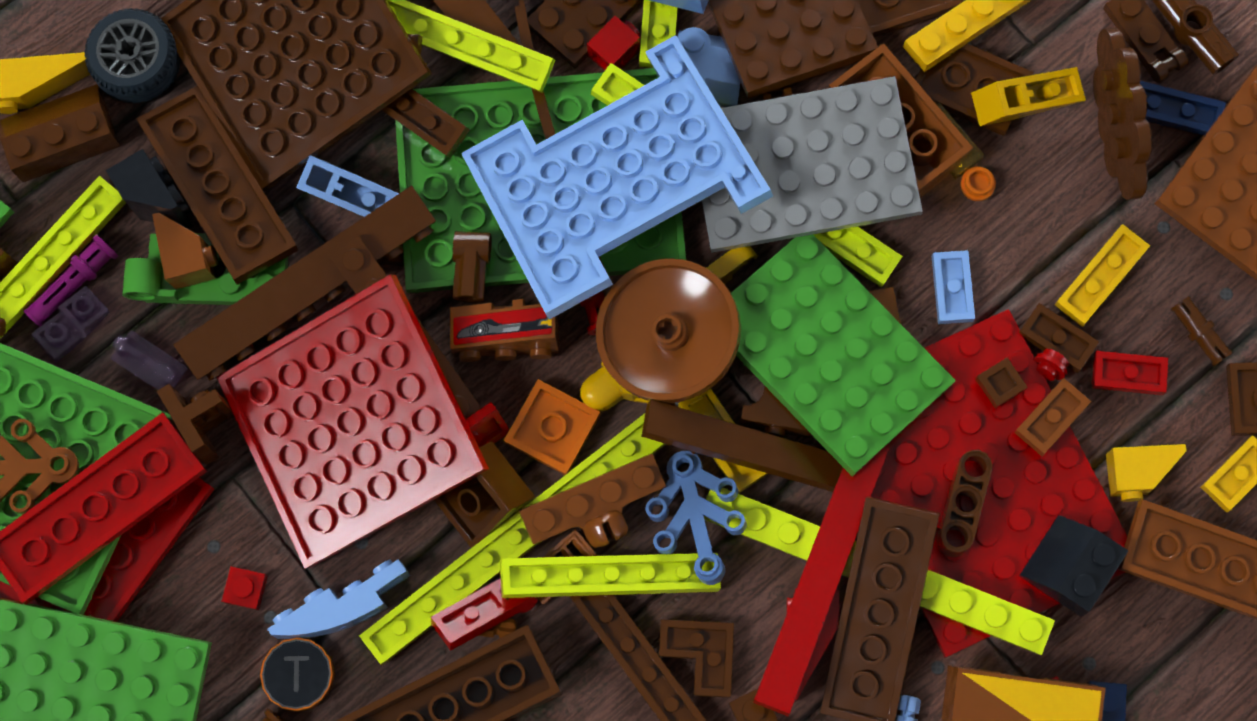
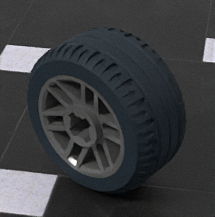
[85,8,181,103]

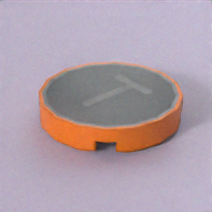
[260,637,335,712]

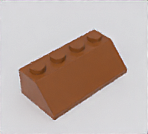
[829,43,973,198]

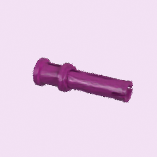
[24,234,119,326]

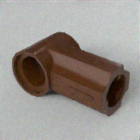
[453,231,492,303]

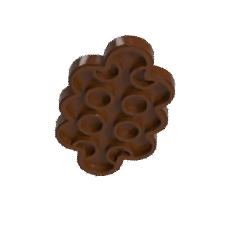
[1093,27,1152,200]

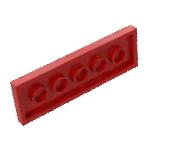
[0,412,207,604]

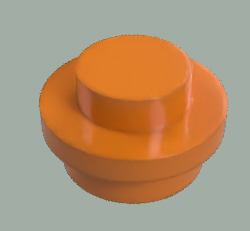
[960,166,996,201]

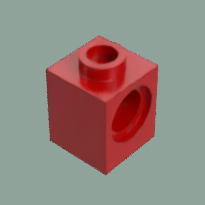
[587,16,640,71]

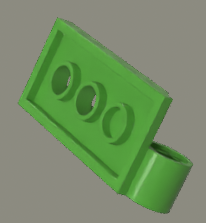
[122,233,288,305]

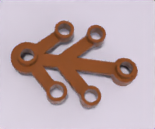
[0,419,79,514]

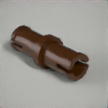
[1170,296,1233,366]

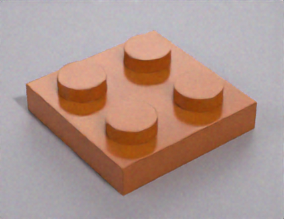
[504,379,601,475]

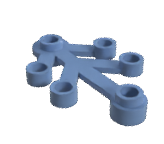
[645,451,747,585]

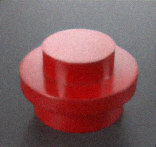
[1033,349,1069,381]

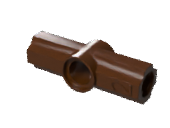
[1152,0,1239,75]

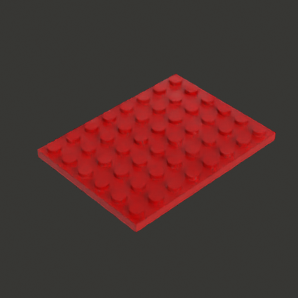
[871,309,1127,658]

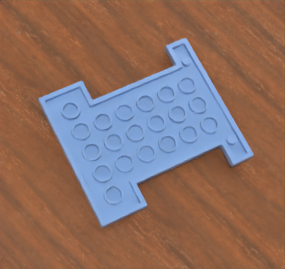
[461,35,773,319]

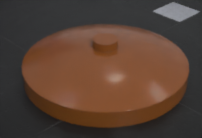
[596,258,741,403]

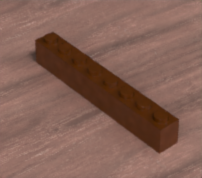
[173,185,436,381]

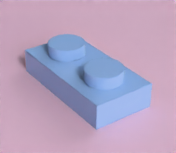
[931,250,975,324]

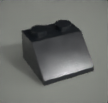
[1019,515,1128,617]

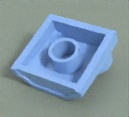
[677,27,740,107]

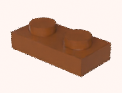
[1014,378,1092,456]

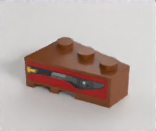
[450,299,559,362]

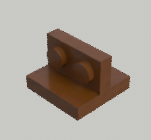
[157,384,235,465]

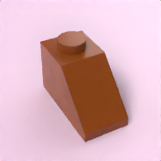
[152,213,218,289]

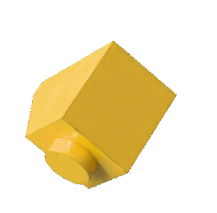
[1106,444,1186,502]

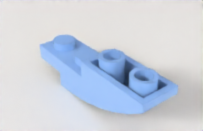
[267,559,411,639]

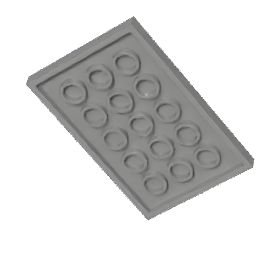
[702,76,923,253]

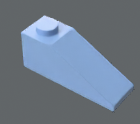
[296,155,399,217]

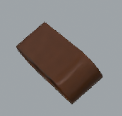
[937,450,992,557]

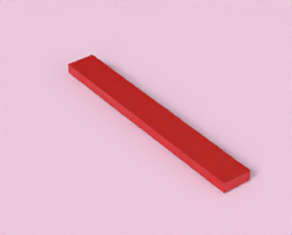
[753,446,889,716]

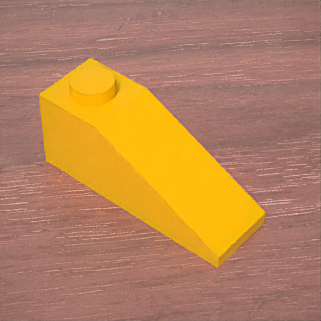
[0,52,90,114]
[971,67,1086,126]

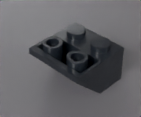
[106,149,193,229]

